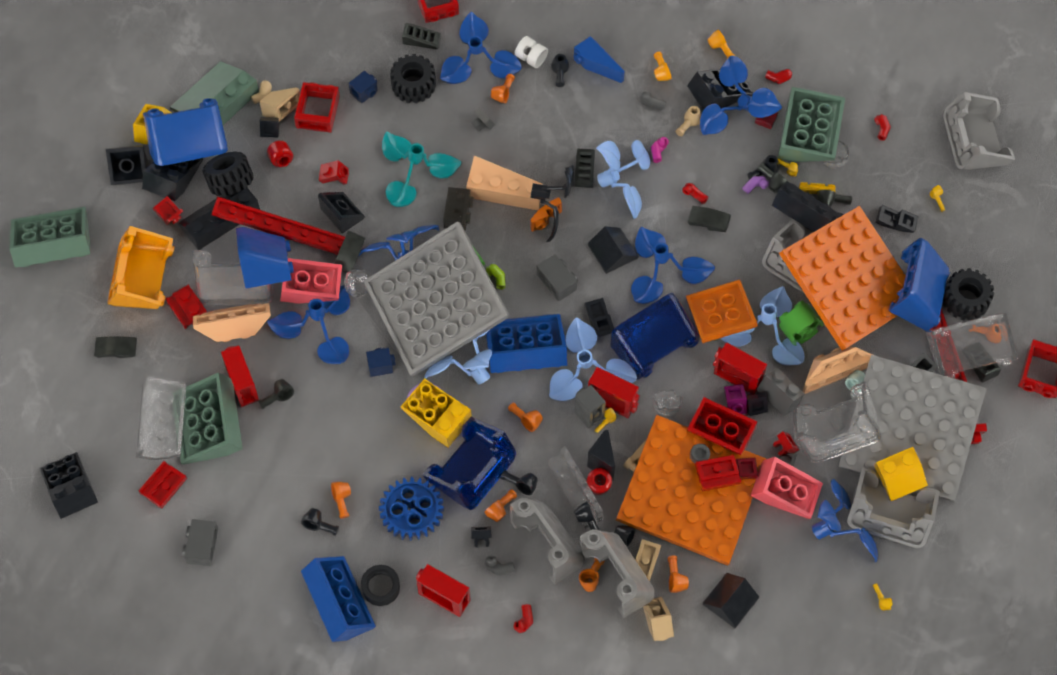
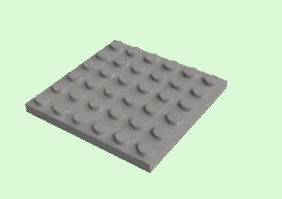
[363,221,510,377]
[838,355,986,502]

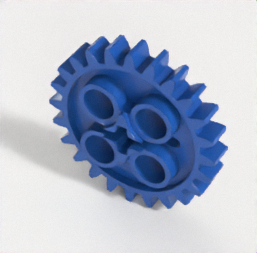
[379,477,444,541]

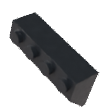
[771,181,843,232]
[178,187,260,251]

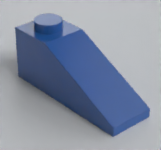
[573,36,625,83]

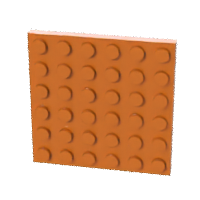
[779,206,906,351]
[615,414,766,566]

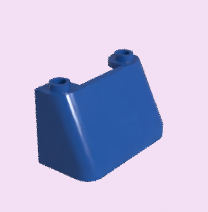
[143,98,228,166]
[236,227,294,289]
[889,238,950,331]

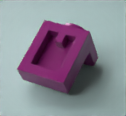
[724,384,747,414]

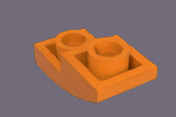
[530,197,562,232]

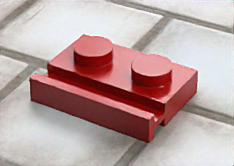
[165,284,207,329]
[695,455,742,491]
[138,461,187,509]

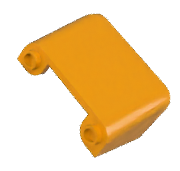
[107,226,175,309]

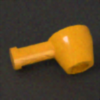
[707,29,735,59]
[654,51,672,81]

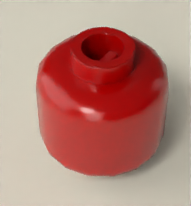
[267,140,293,168]
[585,468,612,495]

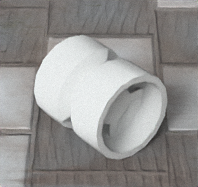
[515,36,548,68]

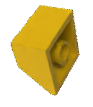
[874,447,928,501]

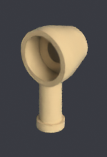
[675,106,702,137]

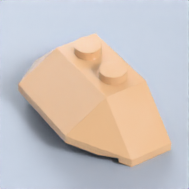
[193,303,271,342]
[803,346,873,394]

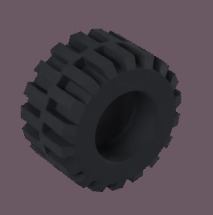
[390,54,436,104]
[202,151,254,196]
[943,268,994,321]

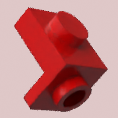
[319,160,349,185]
[152,196,183,225]

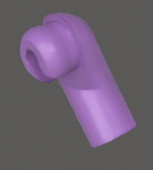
[742,176,769,194]

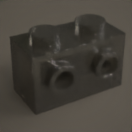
[443,187,474,231]

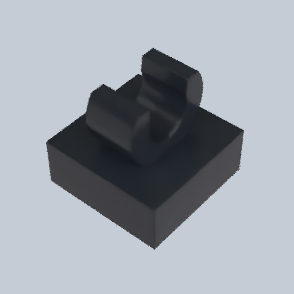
[259,117,279,138]
[746,392,768,416]
[471,526,492,547]

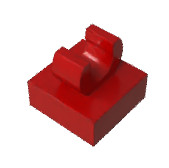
[971,423,987,444]
[773,431,799,456]

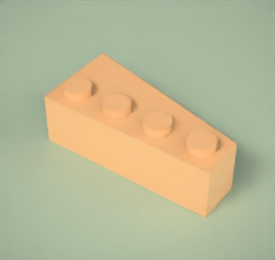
[466,156,543,210]

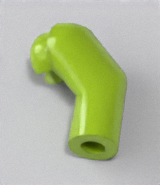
[485,264,506,290]

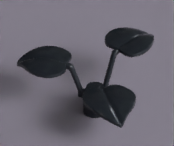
[530,165,574,242]

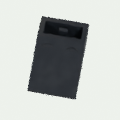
[687,69,753,110]
[142,158,203,201]
[40,452,98,519]

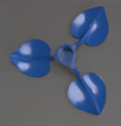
[440,12,522,84]
[700,56,782,135]
[358,225,439,261]
[631,226,715,304]
[267,285,350,364]
[812,479,878,562]

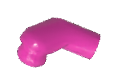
[651,137,669,163]

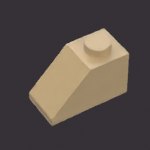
[260,88,300,122]
[643,597,674,641]

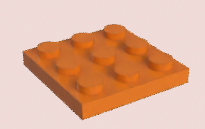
[686,279,758,343]

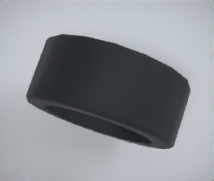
[361,565,400,606]

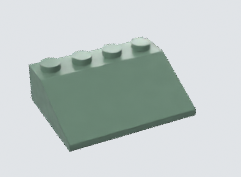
[170,61,259,125]
[777,87,845,162]
[9,207,90,268]
[171,372,243,465]

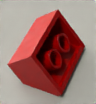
[687,397,758,455]

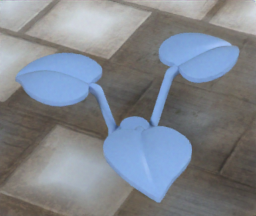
[596,140,650,219]
[720,286,805,366]
[549,317,637,401]
[424,330,492,385]

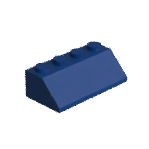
[301,556,376,642]

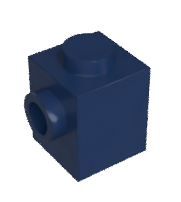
[348,70,378,103]
[366,347,396,377]

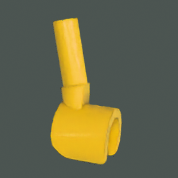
[777,158,798,177]
[930,185,945,212]
[595,408,616,433]
[873,583,893,610]

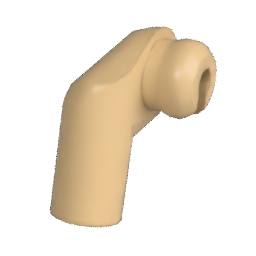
[251,80,272,104]

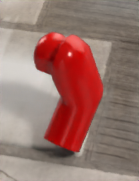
[765,69,792,84]
[874,114,891,141]
[682,183,709,204]
[513,604,533,633]

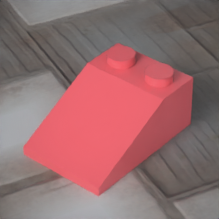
[280,258,342,304]
[751,457,823,519]

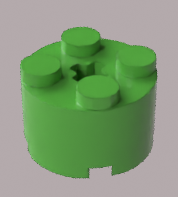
[779,300,824,346]

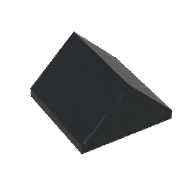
[105,145,148,185]
[318,192,365,234]
[588,226,639,274]
[587,430,615,481]
[703,573,759,629]

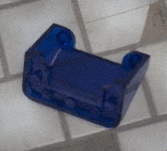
[610,293,700,380]
[422,417,516,510]

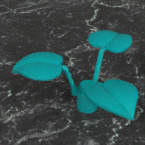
[382,132,462,207]

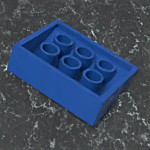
[486,314,568,373]

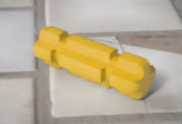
[799,182,836,194]

